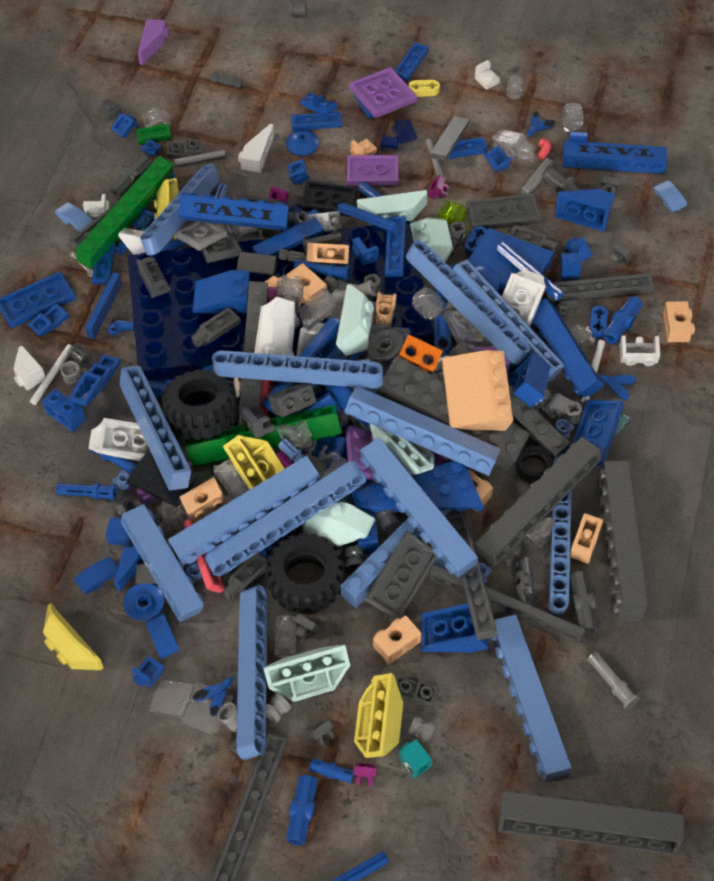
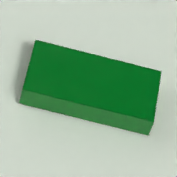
[136,123,172,145]

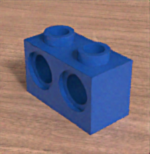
[42,388,86,432]

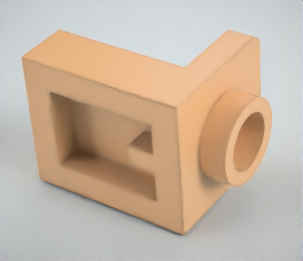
[350,139,377,155]

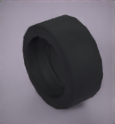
[516,446,553,484]

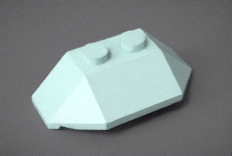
[357,190,427,228]
[410,217,453,262]
[336,284,374,356]
[370,424,434,475]
[301,501,375,546]
[263,645,350,702]

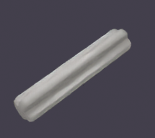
[521,158,553,194]

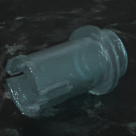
[614,414,630,436]

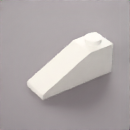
[238,124,274,173]

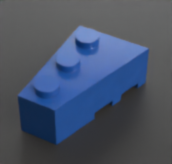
[510,353,551,407]

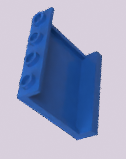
[468,228,554,296]

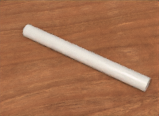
[581,340,605,402]
[30,344,72,405]

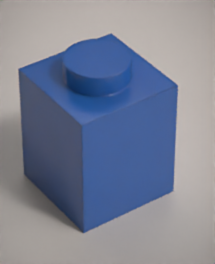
[559,253,581,281]
[105,517,133,547]

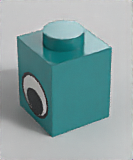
[399,739,432,779]

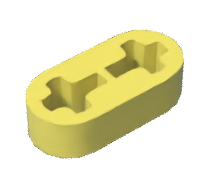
[409,80,440,97]

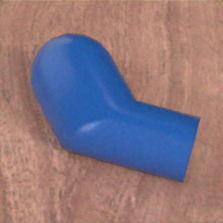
[108,320,135,335]

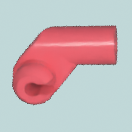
[537,138,551,160]

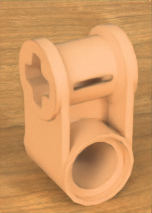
[376,292,397,328]

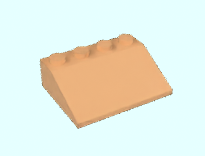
[442,350,513,431]

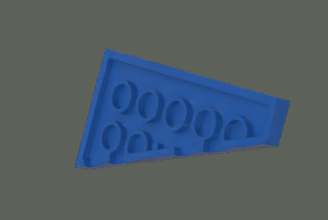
[350,461,484,512]

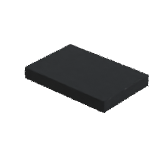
[300,180,358,217]
[126,451,198,508]

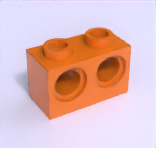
[398,334,443,374]

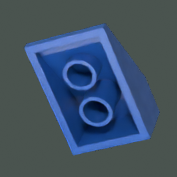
[555,189,615,232]
[193,270,250,313]
[421,603,488,653]

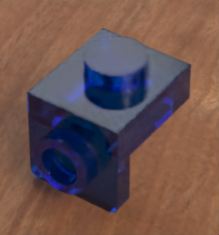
[392,119,417,145]

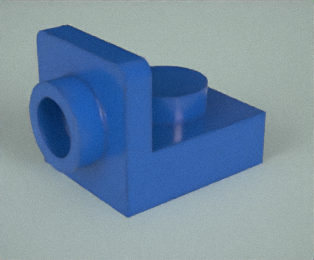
[110,113,139,139]

